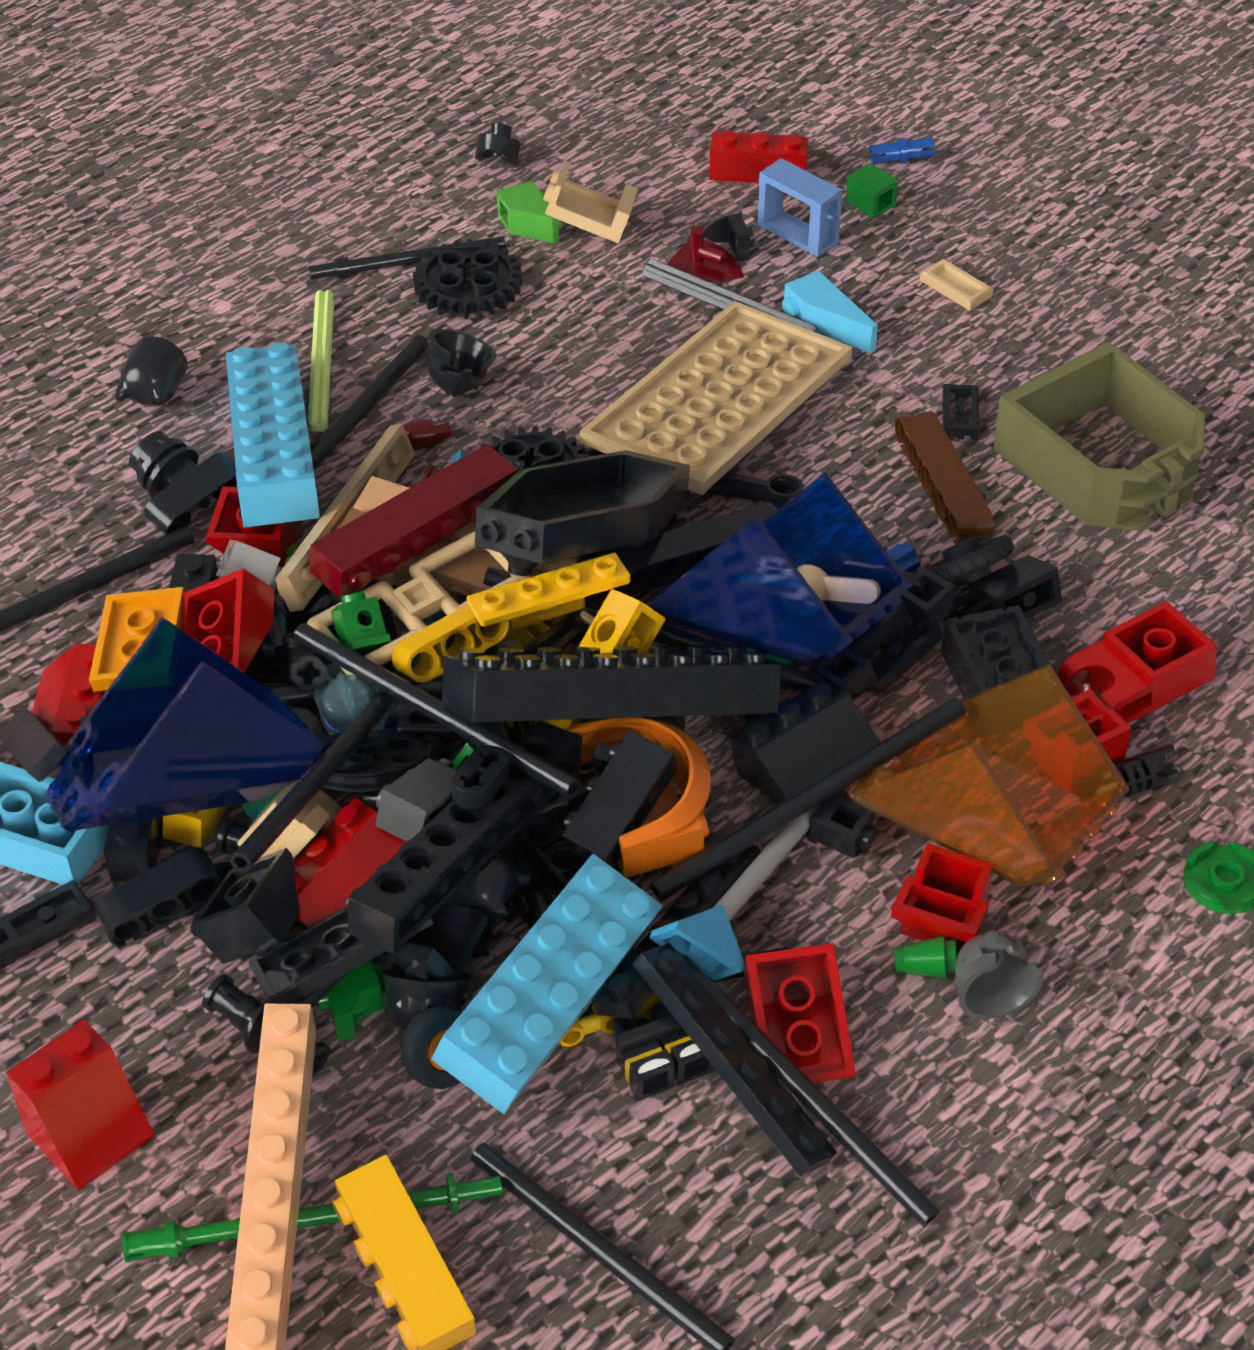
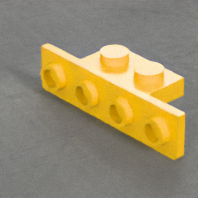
[467,552,630,630]

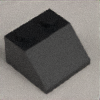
[190,848,300,964]

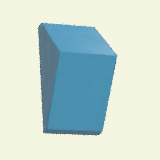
[649,905,745,980]

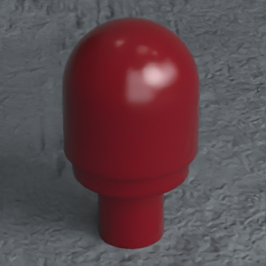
[404,419,452,450]

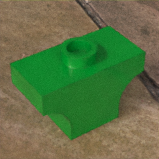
[318,960,384,1041]

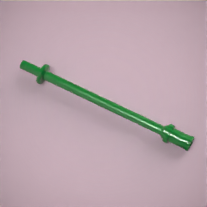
[122,1173,503,1263]

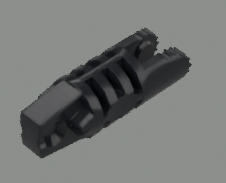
[1078,744,1180,804]

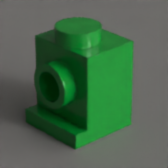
[331,592,391,654]

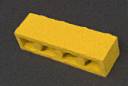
[332,1154,476,1350]

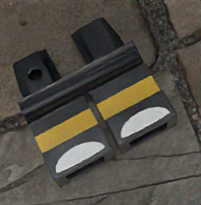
[613,1001,715,1102]

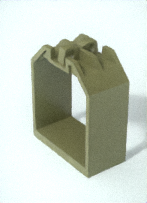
[993,341,1205,531]

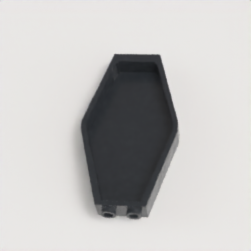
[475,450,690,576]

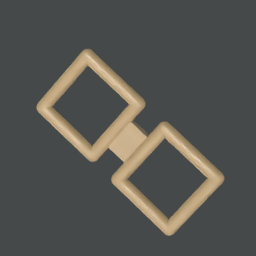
[307,531,532,679]

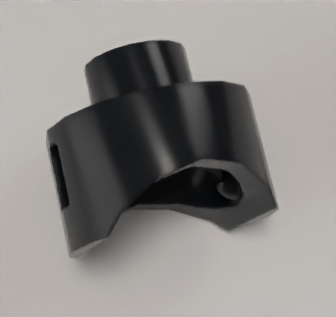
[475,123,520,167]

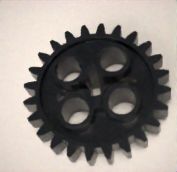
[413,239,523,319]
[481,426,589,471]

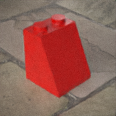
[6,1019,154,1191]

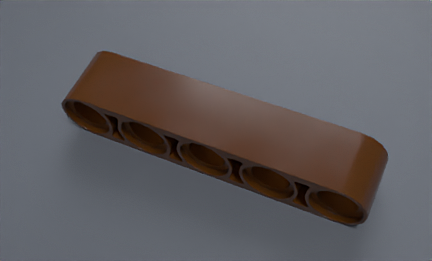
[895,411,994,545]

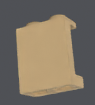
[543,161,638,243]

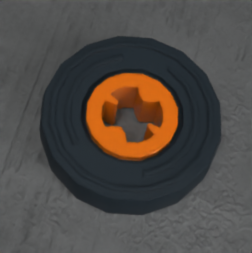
[400,1006,462,1089]

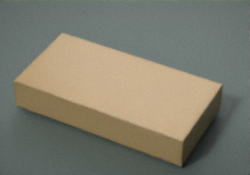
[920,259,993,311]

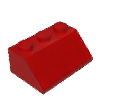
[709,130,809,183]
[32,644,114,764]
[293,797,405,929]

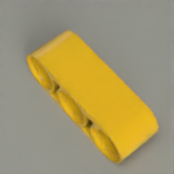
[391,604,509,683]

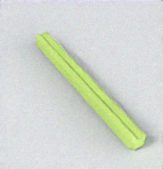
[308,290,334,433]

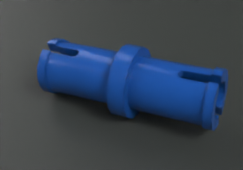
[869,136,935,165]

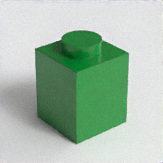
[846,163,898,218]

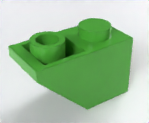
[497,181,562,243]

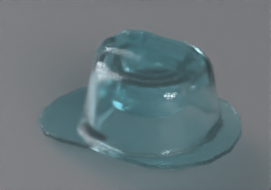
[314,663,387,735]

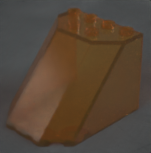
[845,664,1129,887]

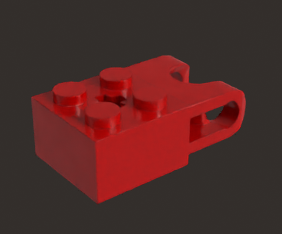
[1057,601,1217,724]

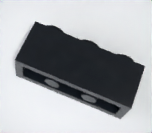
[562,730,678,869]

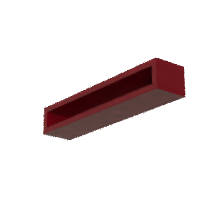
[310,444,518,599]

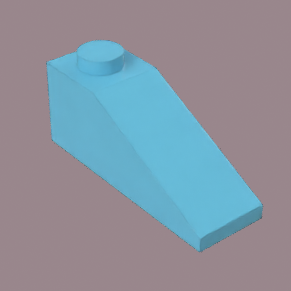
[782,271,878,353]

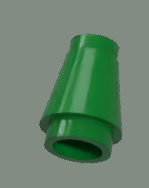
[894,935,957,979]

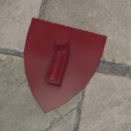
[667,226,744,282]

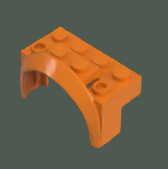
[565,717,711,878]

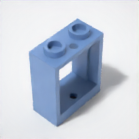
[757,158,842,257]

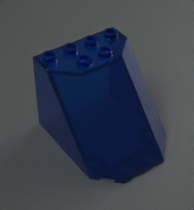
[647,472,912,666]
[45,616,325,831]

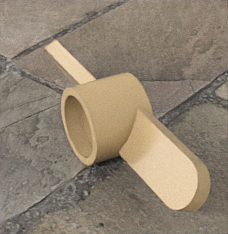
[740,565,880,615]

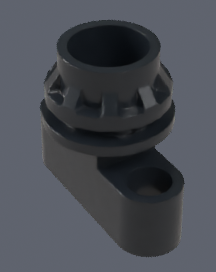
[129,431,237,535]

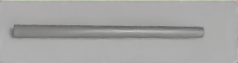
[713,726,885,922]

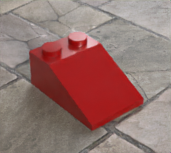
[176,568,274,700]
[743,943,856,1087]

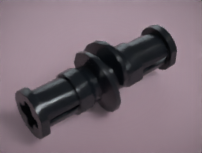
[202,974,330,1078]

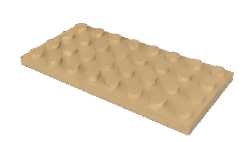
[580,301,852,495]

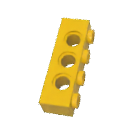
[535,589,666,730]

